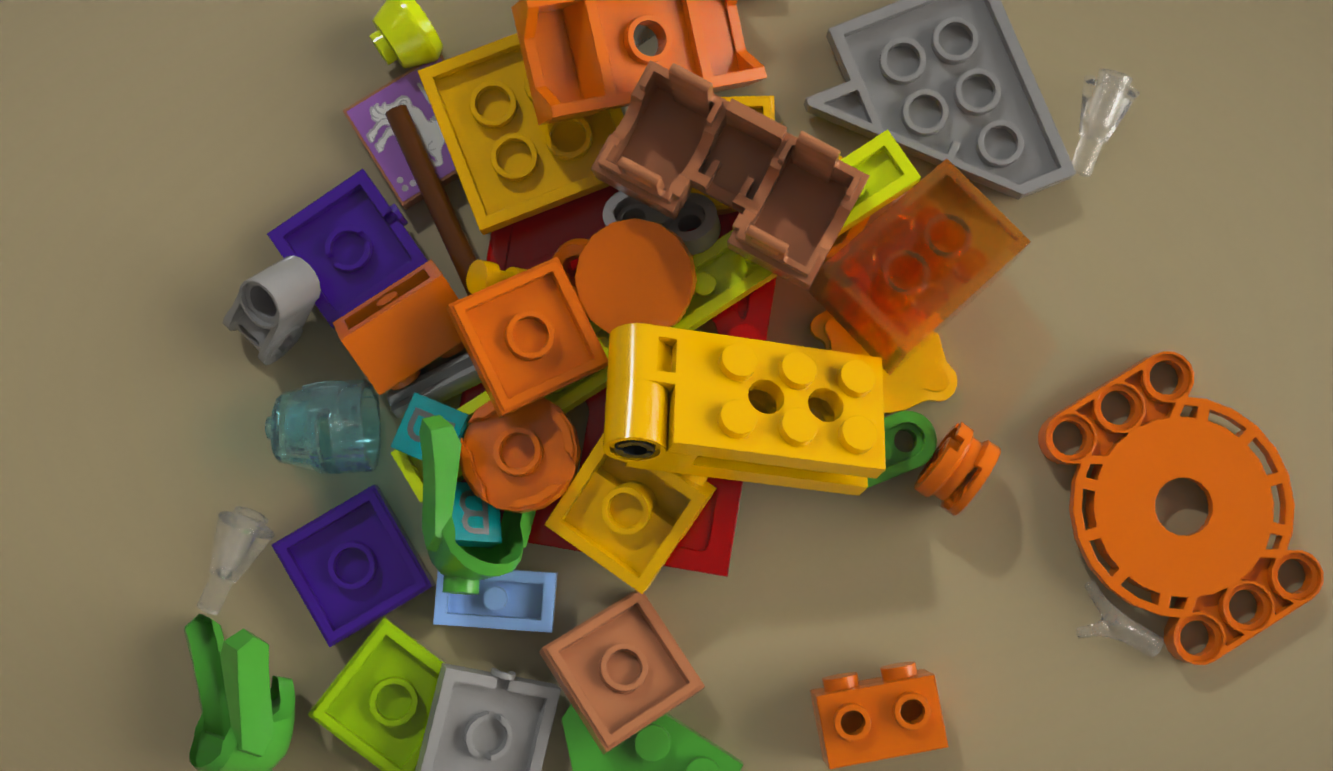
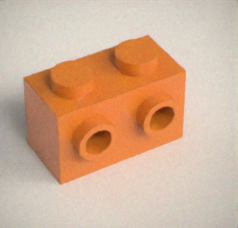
[333,259,465,396]
[810,662,949,769]

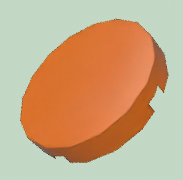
[575,218,697,334]
[460,397,581,514]

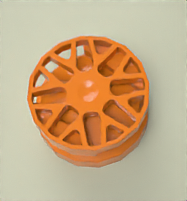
[914,422,1001,516]

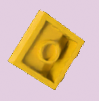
[544,433,717,594]

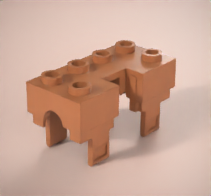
[591,60,869,291]

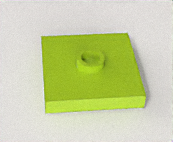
[308,616,445,771]

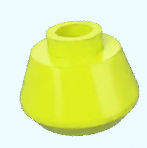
[369,0,443,69]

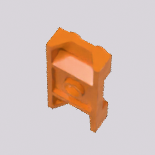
[511,0,767,125]

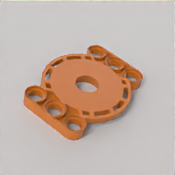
[1038,351,1324,665]

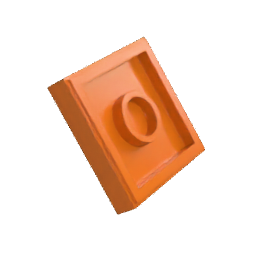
[446,256,608,418]

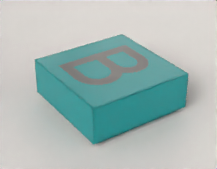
[390,392,472,460]
[452,482,502,548]

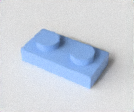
[433,569,558,633]

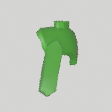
[419,415,536,595]
[184,614,295,771]

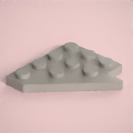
[804,0,1076,200]

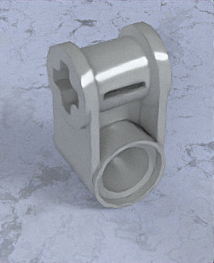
[223,255,321,365]

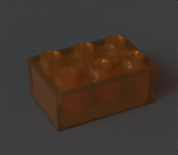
[809,158,1031,375]

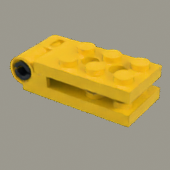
[603,323,886,496]

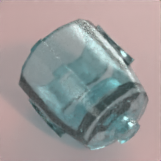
[265,379,381,474]

